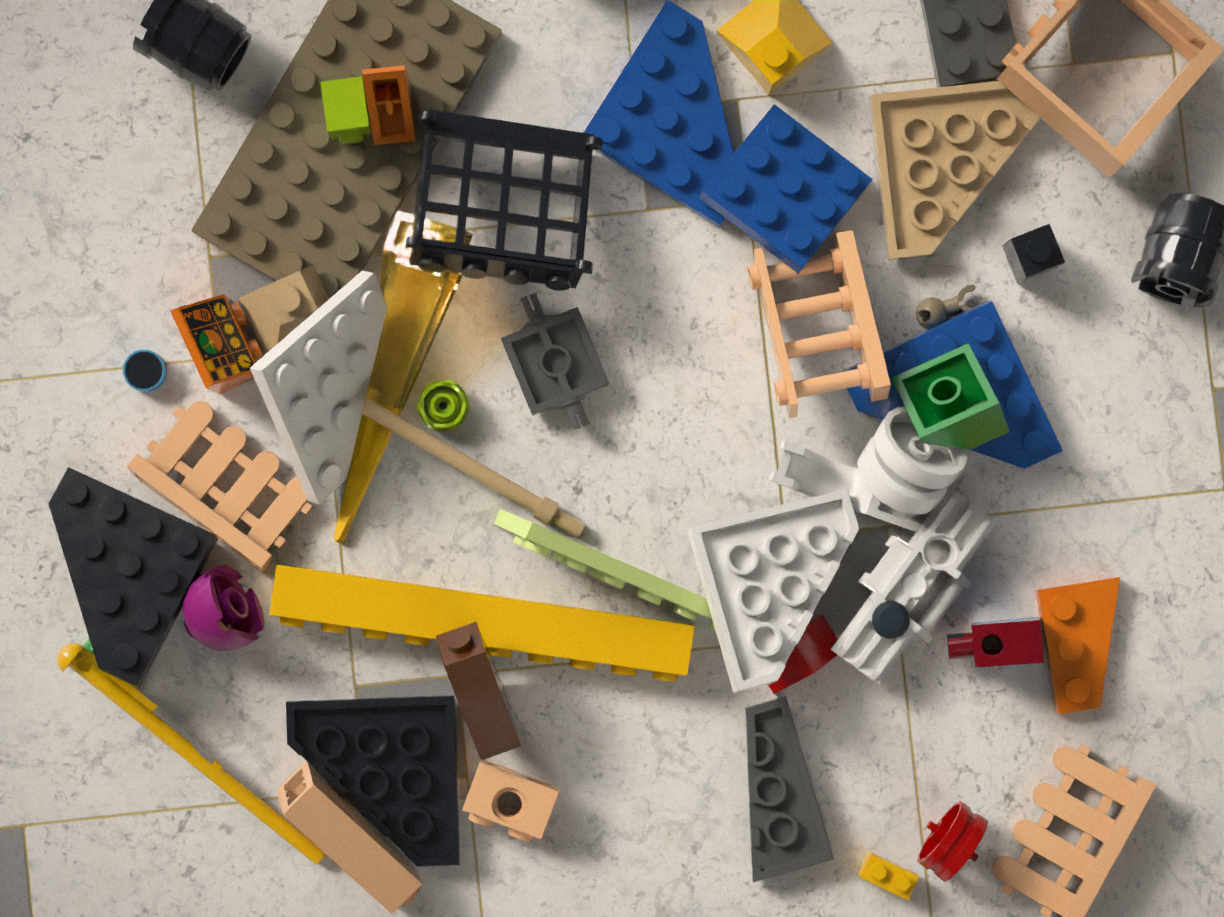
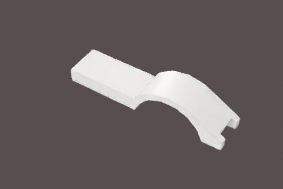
[769,440,943,542]

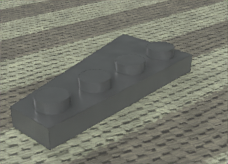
[745,696,834,883]

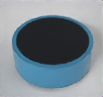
[123,350,167,392]

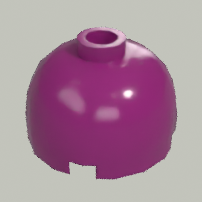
[183,565,265,651]

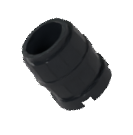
[133,0,252,91]
[1131,193,1224,307]

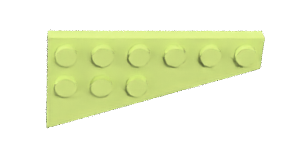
[494,509,715,630]

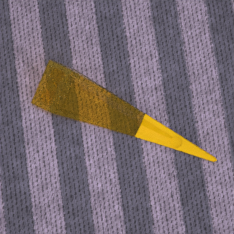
[334,210,473,543]

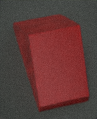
[768,615,838,694]

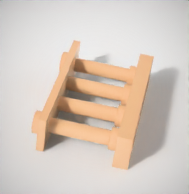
[748,230,891,418]

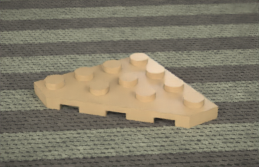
[869,81,1041,261]

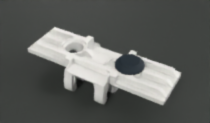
[831,487,997,685]

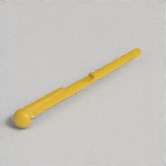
[57,643,325,865]

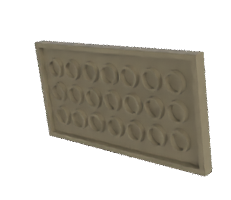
[191,0,502,299]

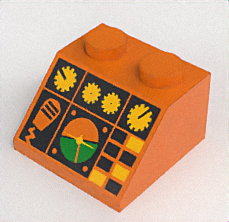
[170,294,264,394]

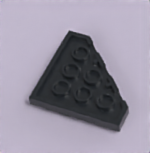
[48,467,218,689]
[286,695,460,867]

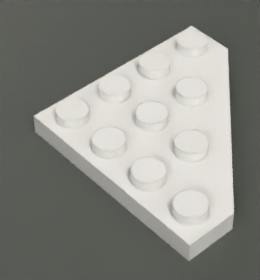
[250,271,387,504]
[687,489,859,693]

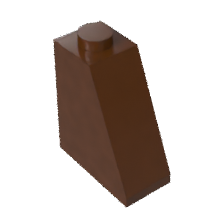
[436,622,521,760]

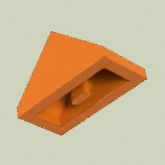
[362,65,416,145]

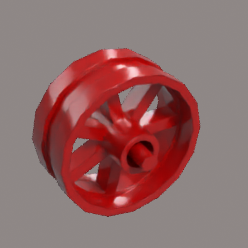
[917,801,988,882]

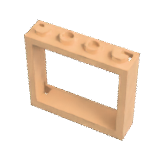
[997,0,1224,178]

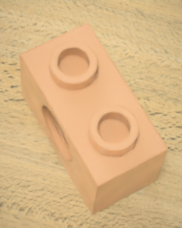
[462,759,560,842]

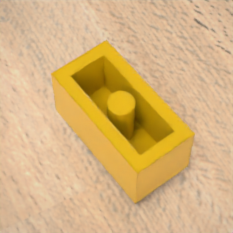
[858,851,919,900]

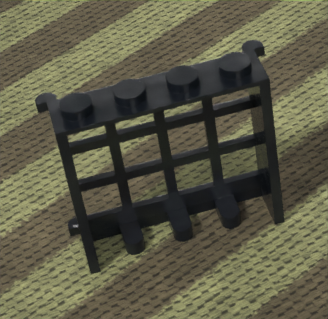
[405,109,603,291]

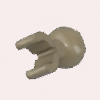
[915,285,978,329]

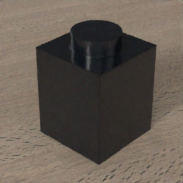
[1002,223,1065,284]

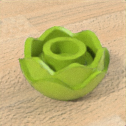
[417,380,470,431]

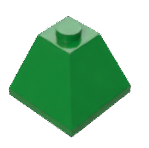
[891,343,1010,449]

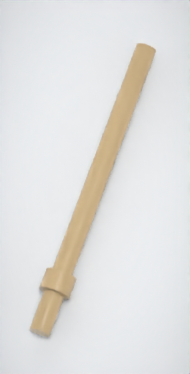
[360,399,586,538]

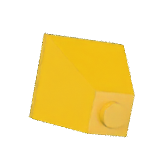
[717,0,833,95]

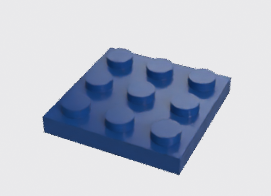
[699,104,873,274]

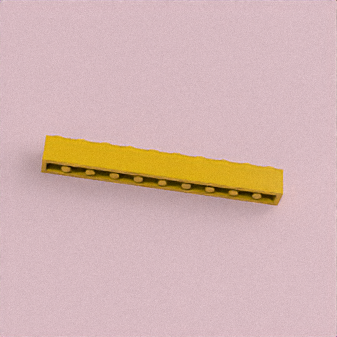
[269,565,695,682]

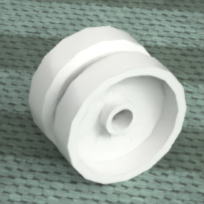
[857,407,968,514]

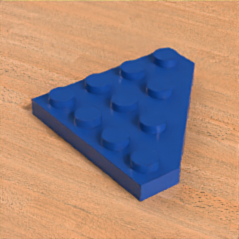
[583,0,733,228]
[839,300,1063,469]

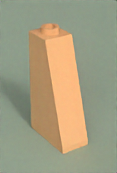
[277,761,422,914]

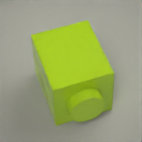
[320,76,372,144]

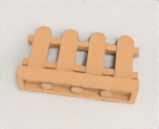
[127,401,312,574]
[992,744,1157,917]

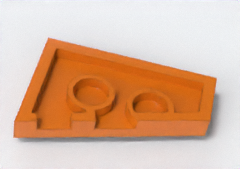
[1035,577,1120,714]

